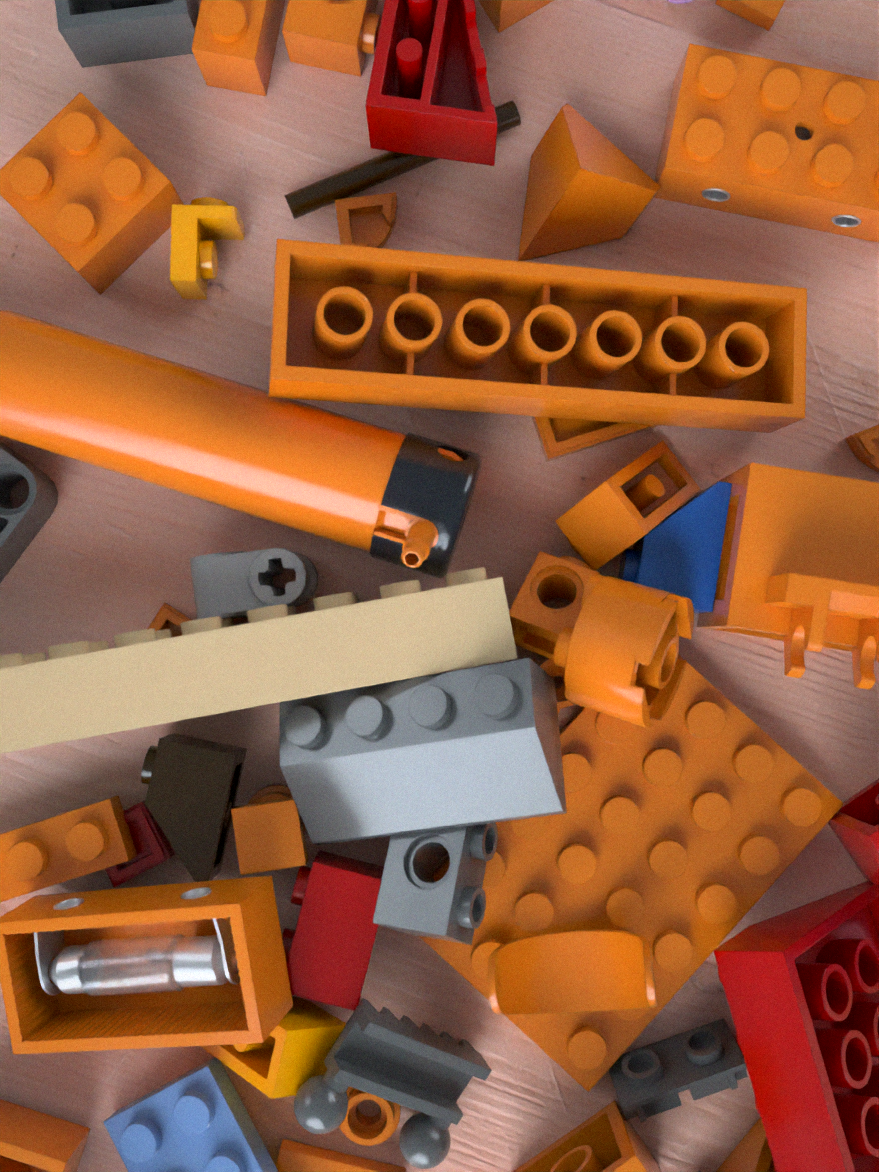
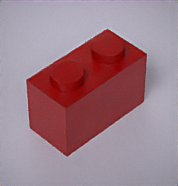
[282,850,384,1011]

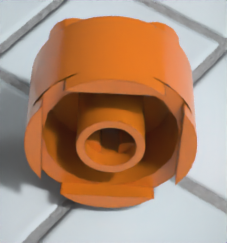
[554,573,694,728]

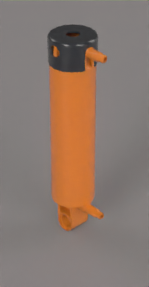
[0,310,482,578]

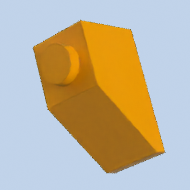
[200,997,346,1099]

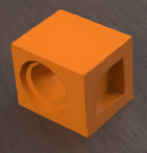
[509,551,600,660]

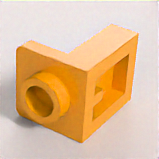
[170,197,245,300]

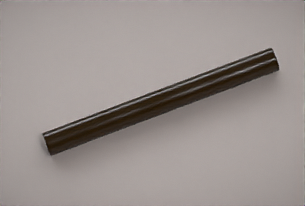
[284,100,521,219]

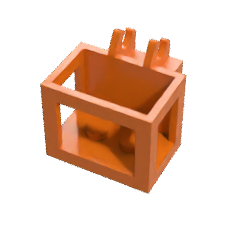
[697,462,879,690]

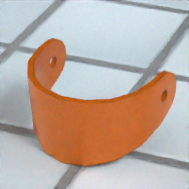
[488,929,657,1015]

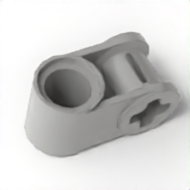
[190,548,318,619]

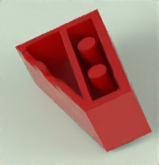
[365,0,498,166]

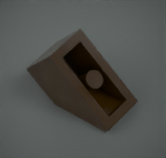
[141,733,247,882]

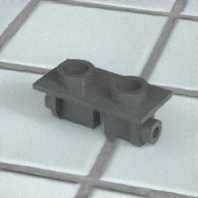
[608,1018,748,1123]

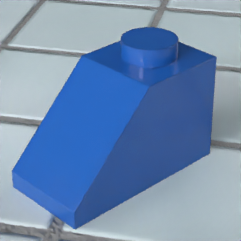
[618,481,732,614]

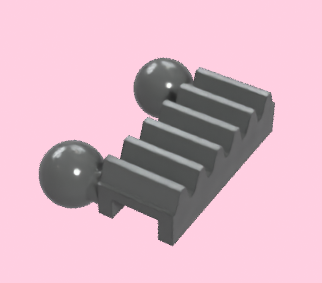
[294,998,492,1169]

